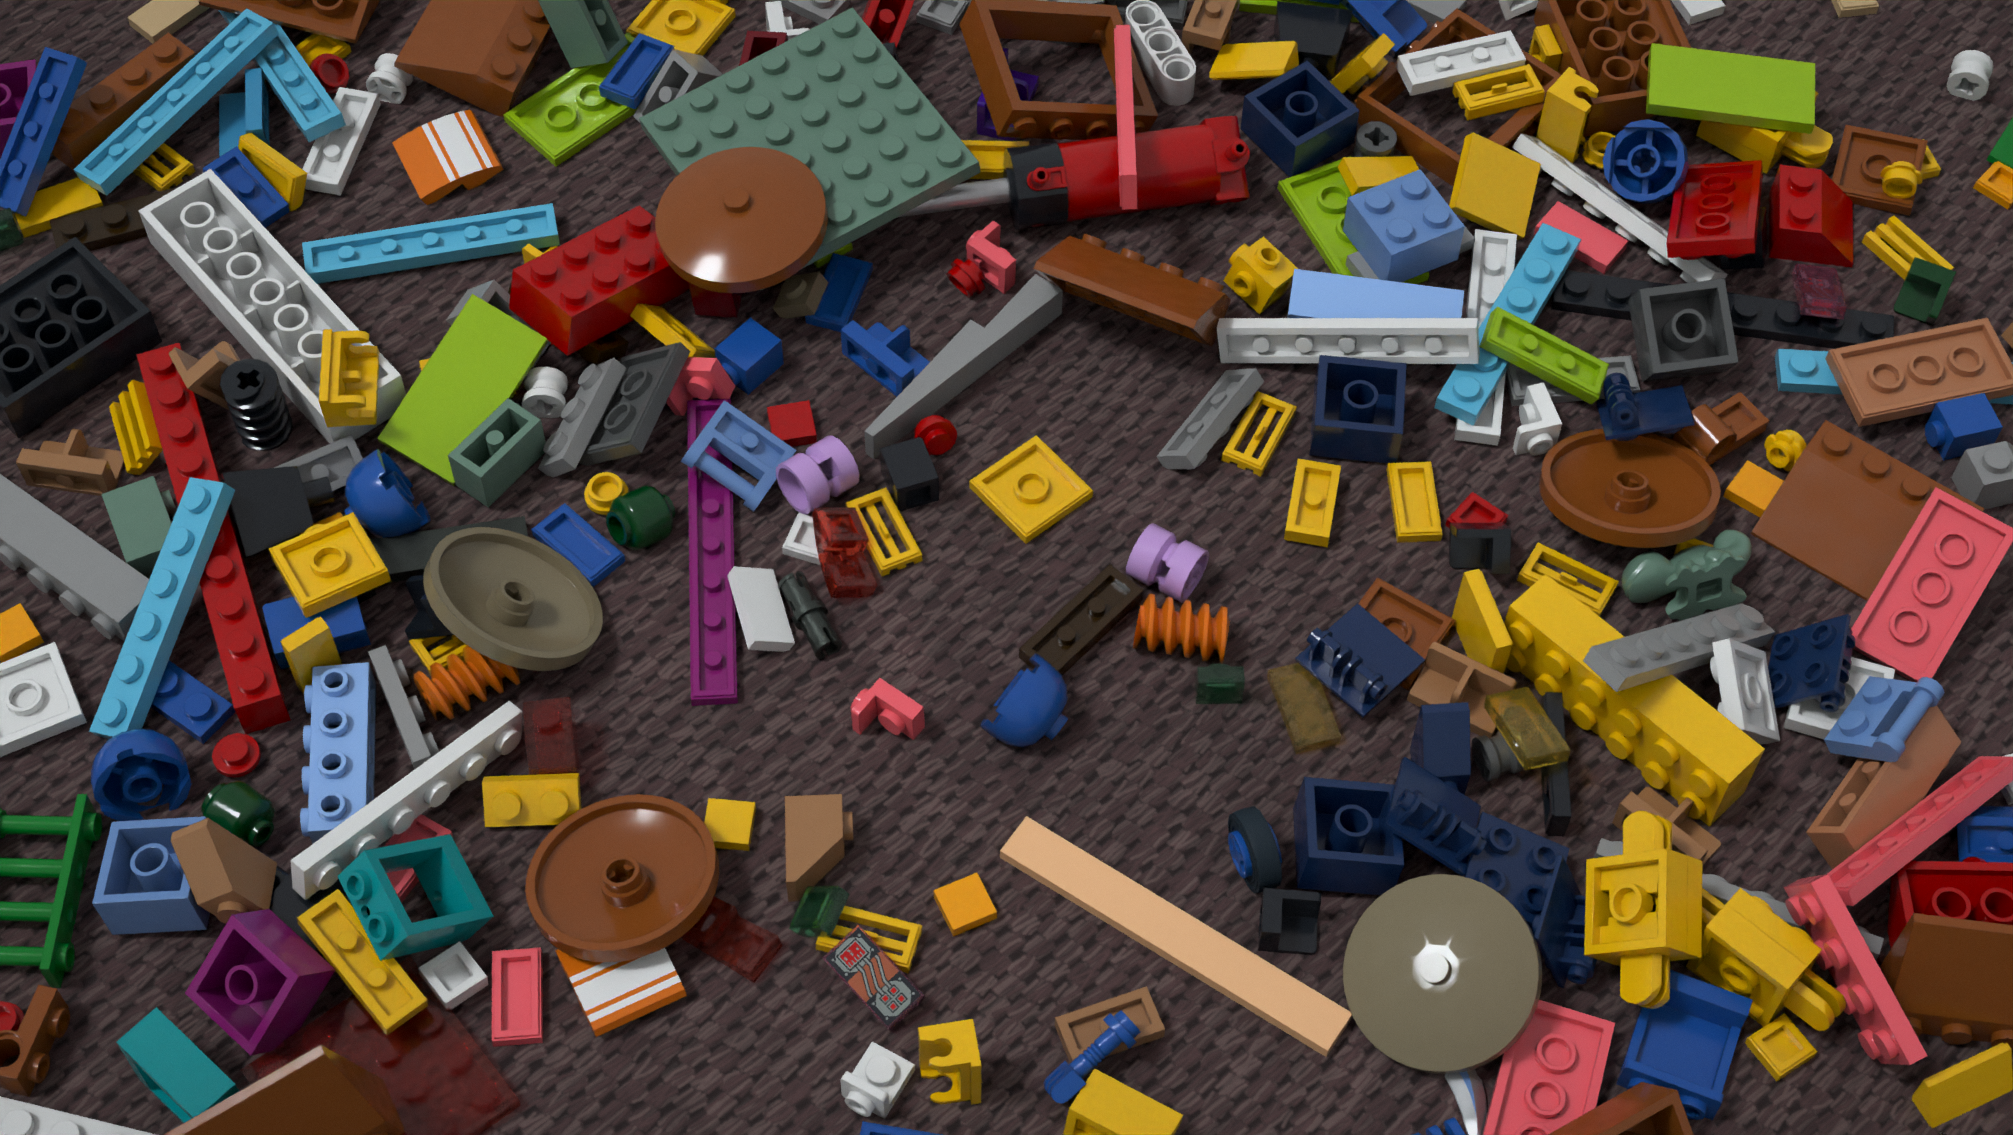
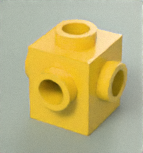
[1223,236,1298,314]

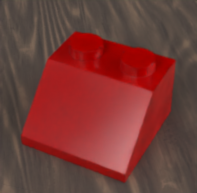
[1769,164,1853,268]

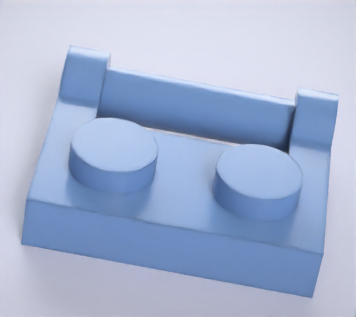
[681,400,797,512]
[1824,676,1945,762]

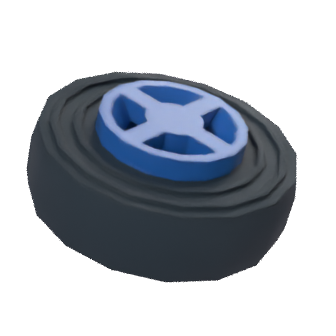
[1228,806,1282,893]

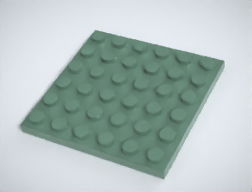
[639,7,980,290]

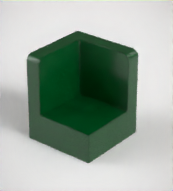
[1893,257,1956,326]

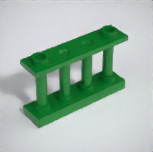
[0,794,102,988]

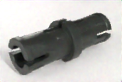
[778,571,842,659]

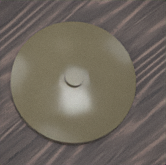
[423,527,603,671]
[1343,874,1542,1074]

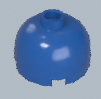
[1603,119,1689,204]
[344,449,430,538]
[980,653,1068,747]
[91,729,191,821]

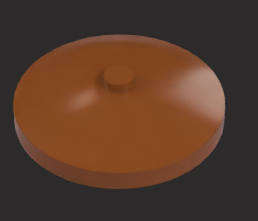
[655,147,828,293]
[1539,429,1721,548]
[525,794,720,962]

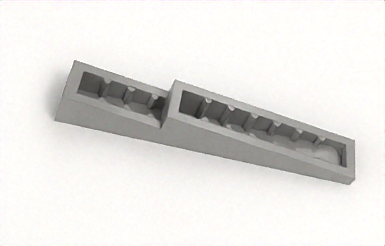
[864,274,1063,459]

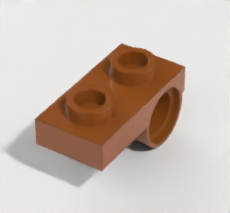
[1673,392,1770,465]
[0,985,70,1097]

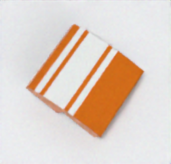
[392,109,504,205]
[555,948,687,1037]

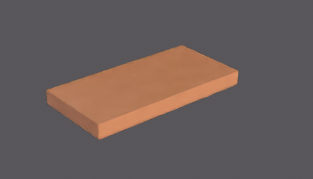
[1825,318,2013,427]

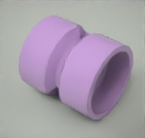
[776,436,860,515]
[1126,523,1209,603]

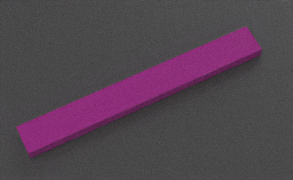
[687,398,738,706]

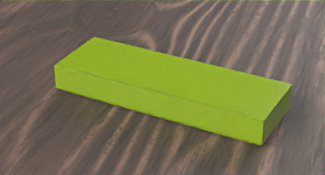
[1479,306,1609,405]

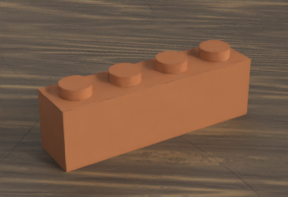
[1806,705,1961,869]

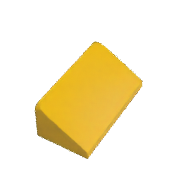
[1209,41,1299,80]
[1912,1042,2013,1128]

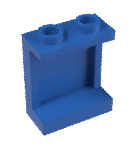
[1616,970,1753,1120]

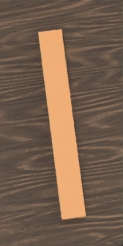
[1000,816,1352,1057]

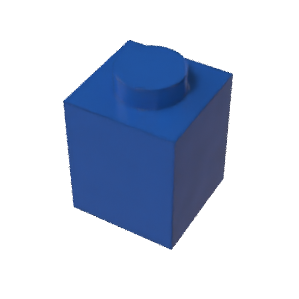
[715,317,784,395]
[1925,393,2003,460]

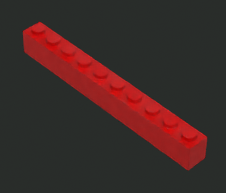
[136,343,291,734]

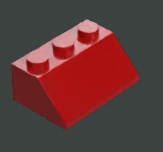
[1887,861,2013,948]

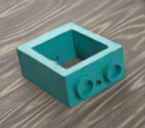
[337,834,494,961]
[116,1007,239,1123]

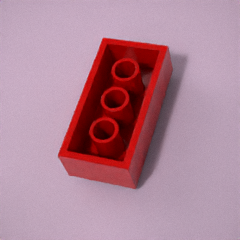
[509,205,689,356]

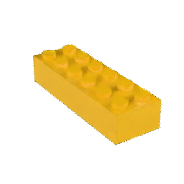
[1504,573,1765,827]

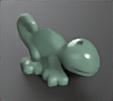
[1621,530,1752,621]

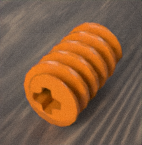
[1133,593,1230,664]
[413,646,520,720]

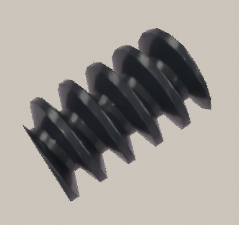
[220,359,293,451]

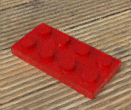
[1666,160,1763,260]

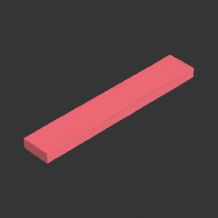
[1114,25,1137,210]
[1827,756,2013,906]

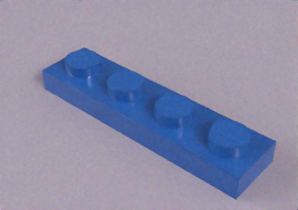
[0,47,87,217]

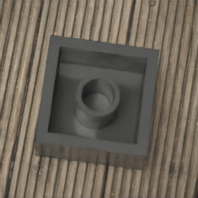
[1628,278,1738,382]

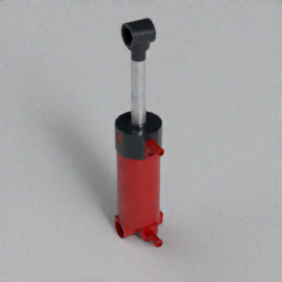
[899,116,1250,230]

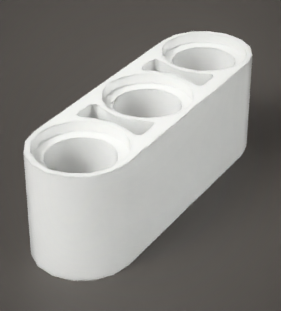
[1125,0,1196,106]

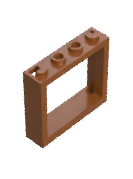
[959,0,1158,140]
[1354,8,1561,186]

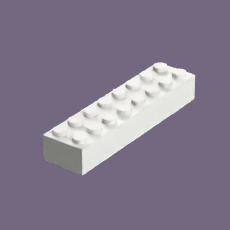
[138,169,406,443]

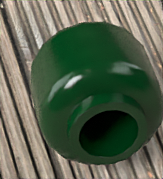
[606,486,675,550]
[201,781,275,847]

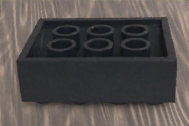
[0,237,162,439]

